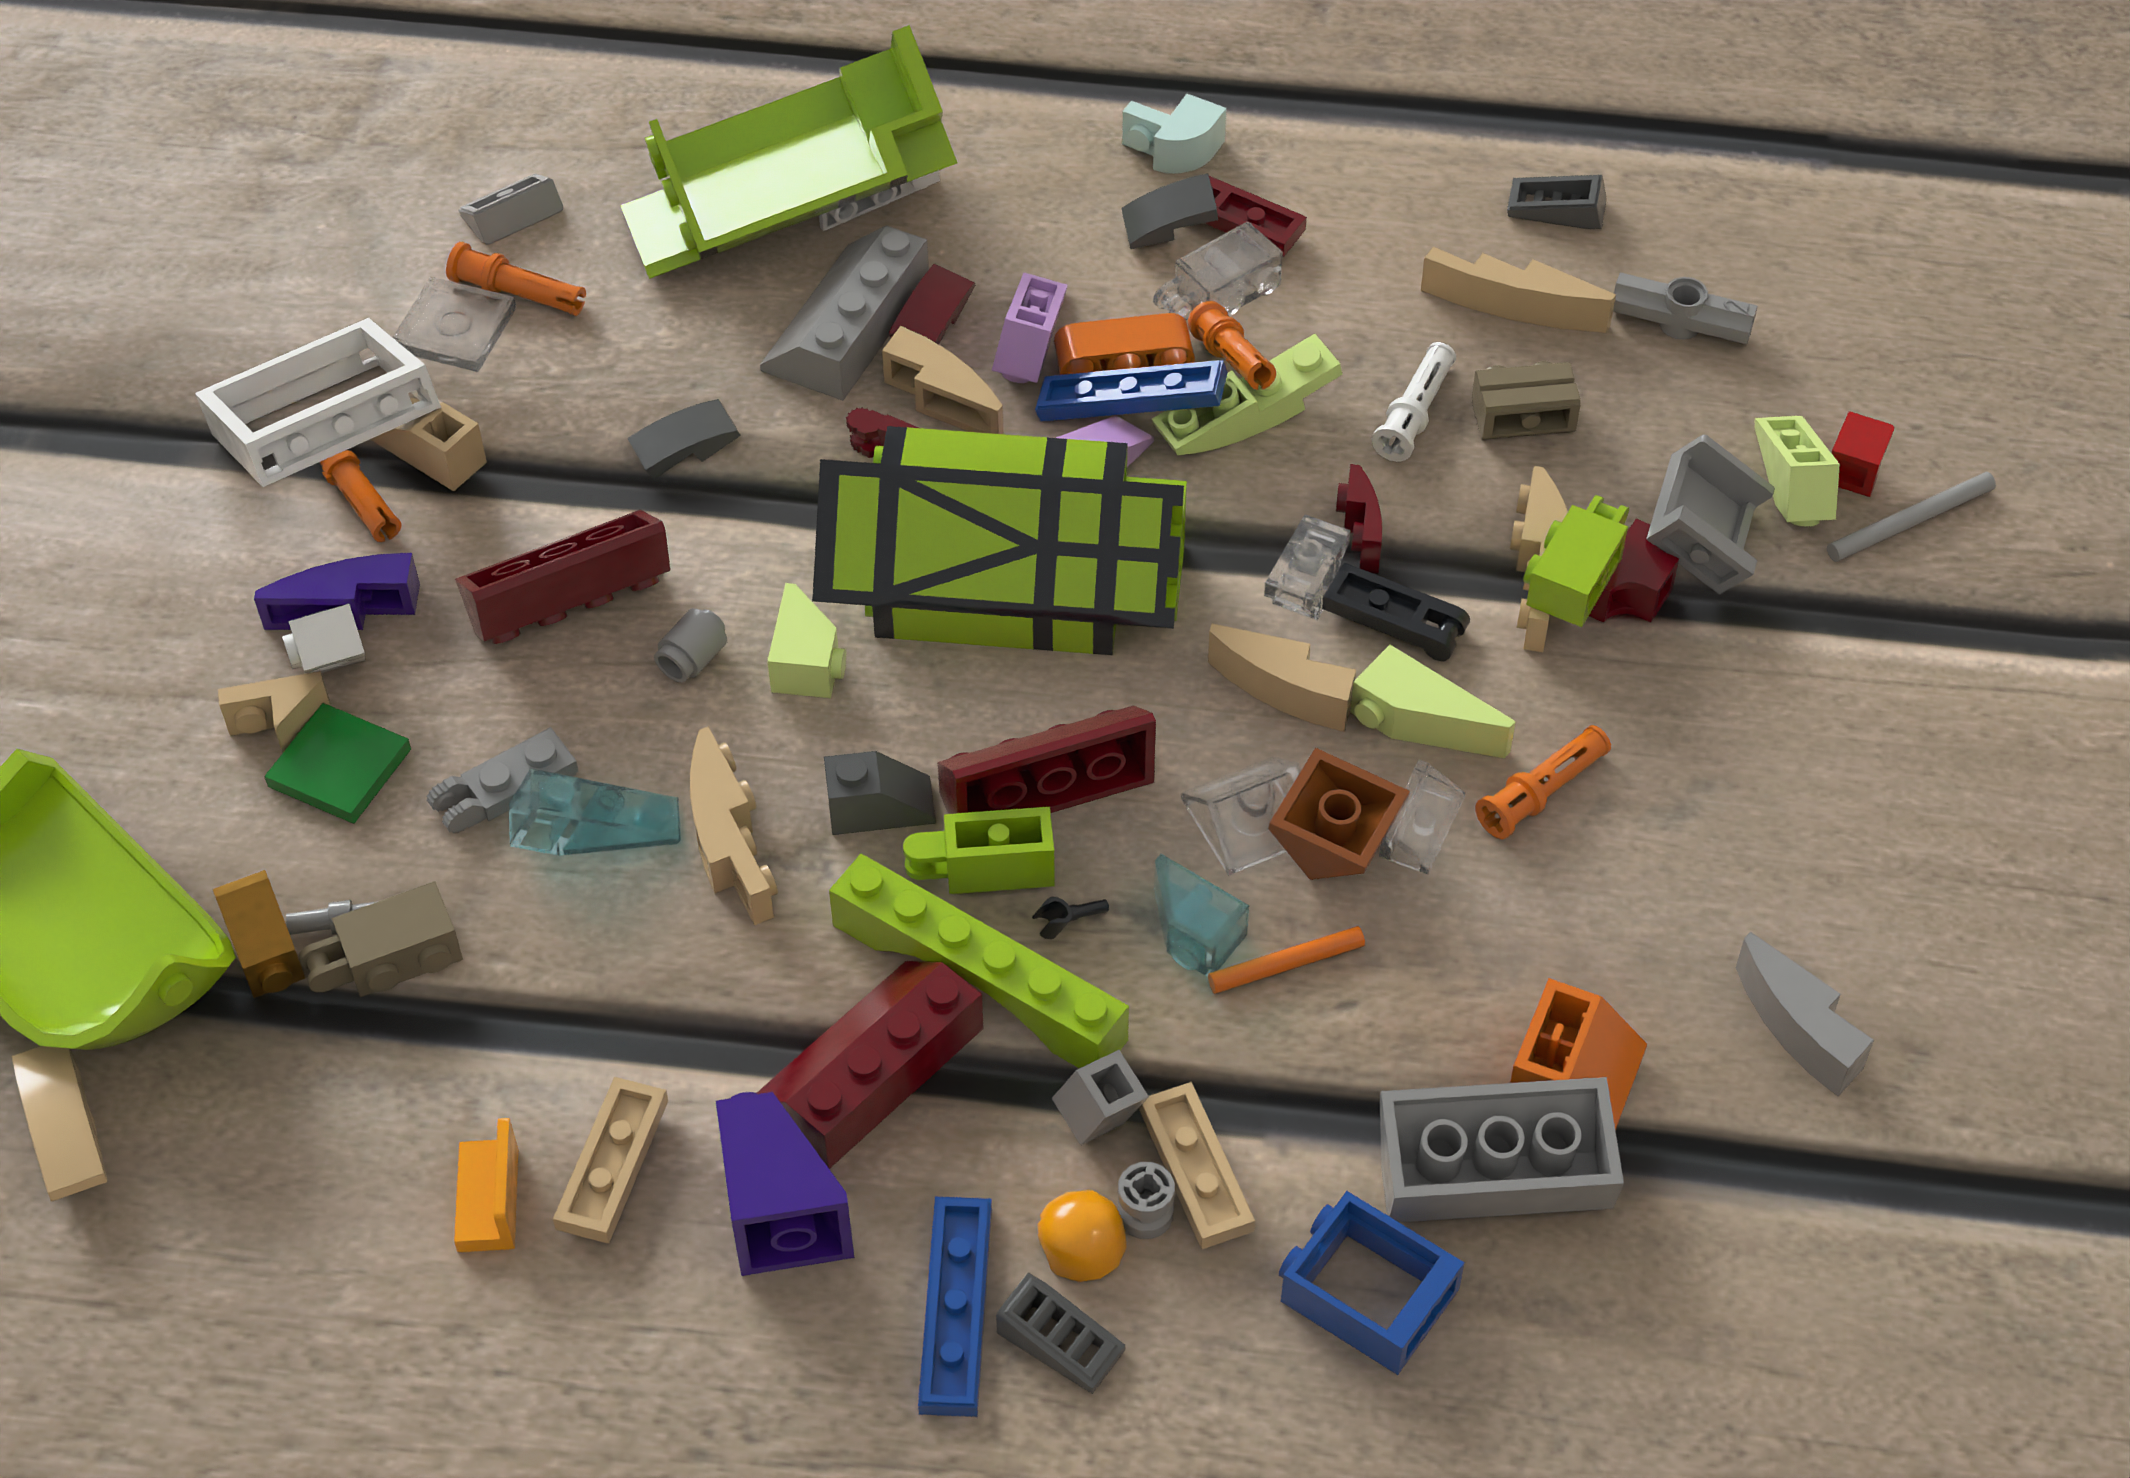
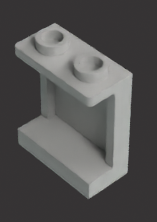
[1646,435,1775,594]

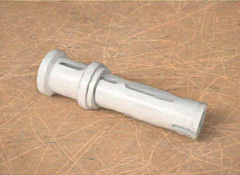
[1372,342,1456,462]

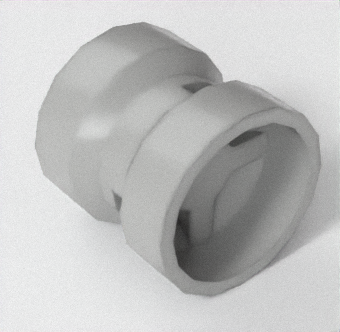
[1118,1162,1175,1239]

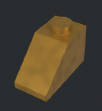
[212,870,306,998]

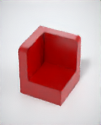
[1831,411,1895,497]

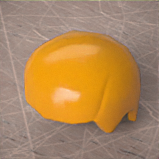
[1037,1190,1126,1282]

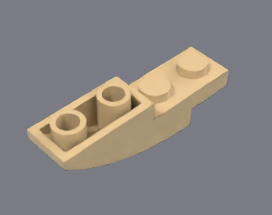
[1510,466,1568,652]
[690,726,778,926]

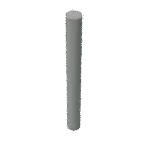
[1827,472,1996,562]

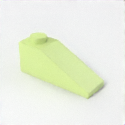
[1754,416,1840,527]
[1350,644,1516,759]

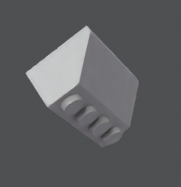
[760,225,929,401]
[1380,1077,1624,1222]

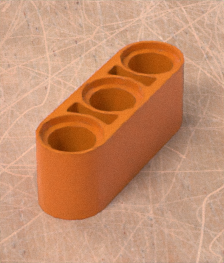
[1054,313,1195,375]

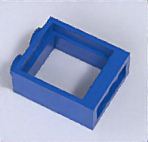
[1279,1191,1465,1375]

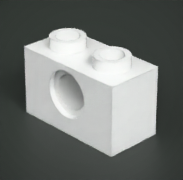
[282,604,365,674]

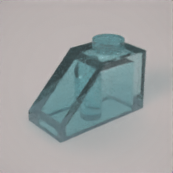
[1154,854,1249,977]

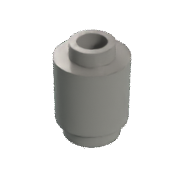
[654,608,727,683]

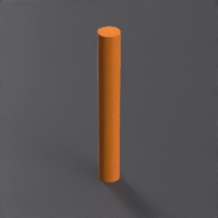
[1208,926,1365,994]

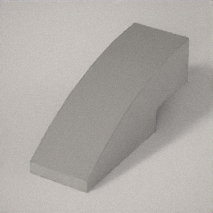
[1736,932,1874,1096]

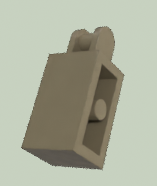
[298,881,463,997]

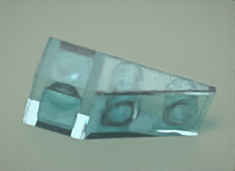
[509,768,681,856]

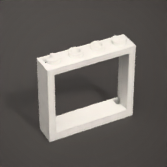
[195,318,441,487]

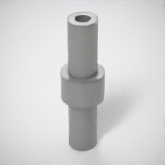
[286,900,378,935]

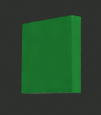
[264,703,411,824]

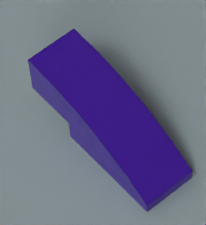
[254,553,420,630]

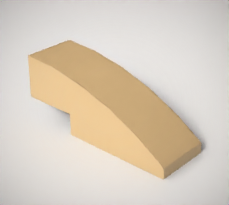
[882,326,1004,434]
[1208,623,1356,732]
[12,1046,108,1202]

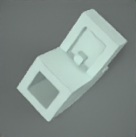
[1122,94,1226,174]

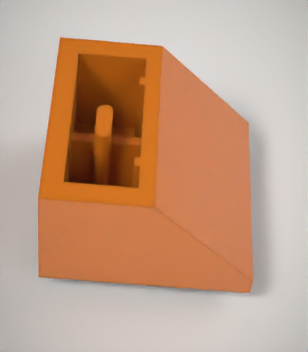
[1510,978,1647,1131]

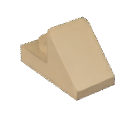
[218,671,331,753]

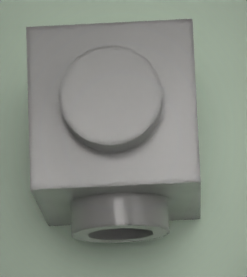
[1052,1050,1149,1145]

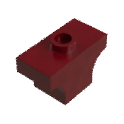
[1589,518,1679,623]

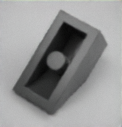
[824,751,936,835]

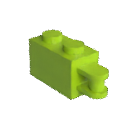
[1523,495,1629,627]
[903,807,1055,894]

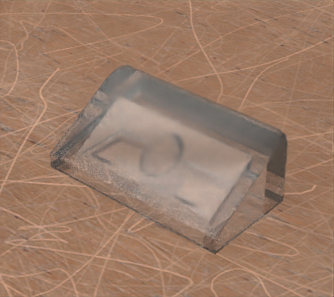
[1379,759,1466,875]

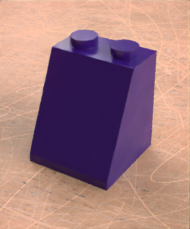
[716,1092,855,1276]

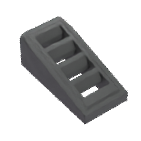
[1507,175,1607,229]
[996,1273,1126,1394]

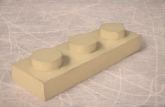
[553,1077,668,1244]
[1139,1082,1255,1250]

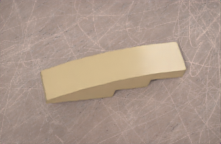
[1421,247,1616,333]

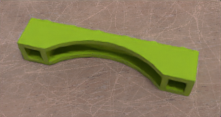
[829,854,1129,1069]

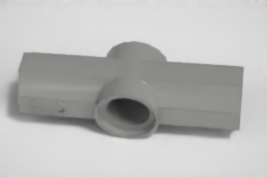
[1613,272,1758,344]

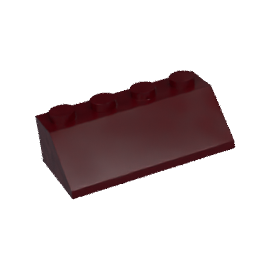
[455,510,671,644]
[937,705,1156,814]
[757,961,984,1169]

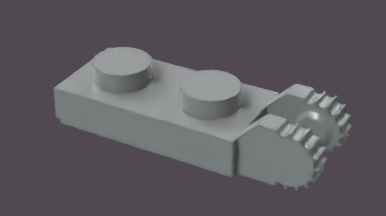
[426,727,579,833]

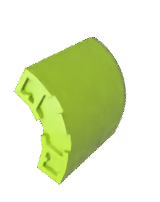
[0,749,236,1050]

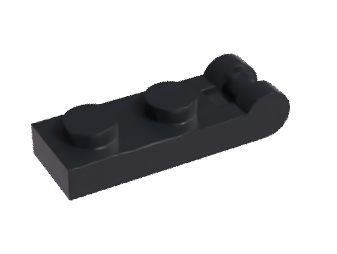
[1322,562,1470,661]

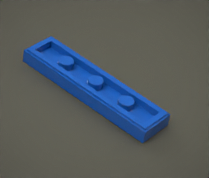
[1035,360,1228,422]
[918,1196,992,1417]

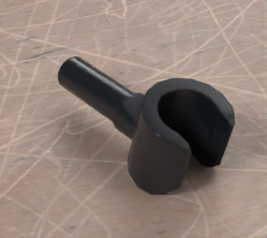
[1032,896,1109,940]

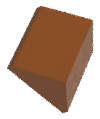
[1268,747,1410,880]

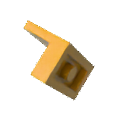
[454,1118,519,1253]

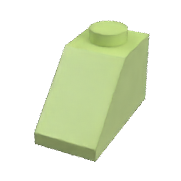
[767,583,846,698]

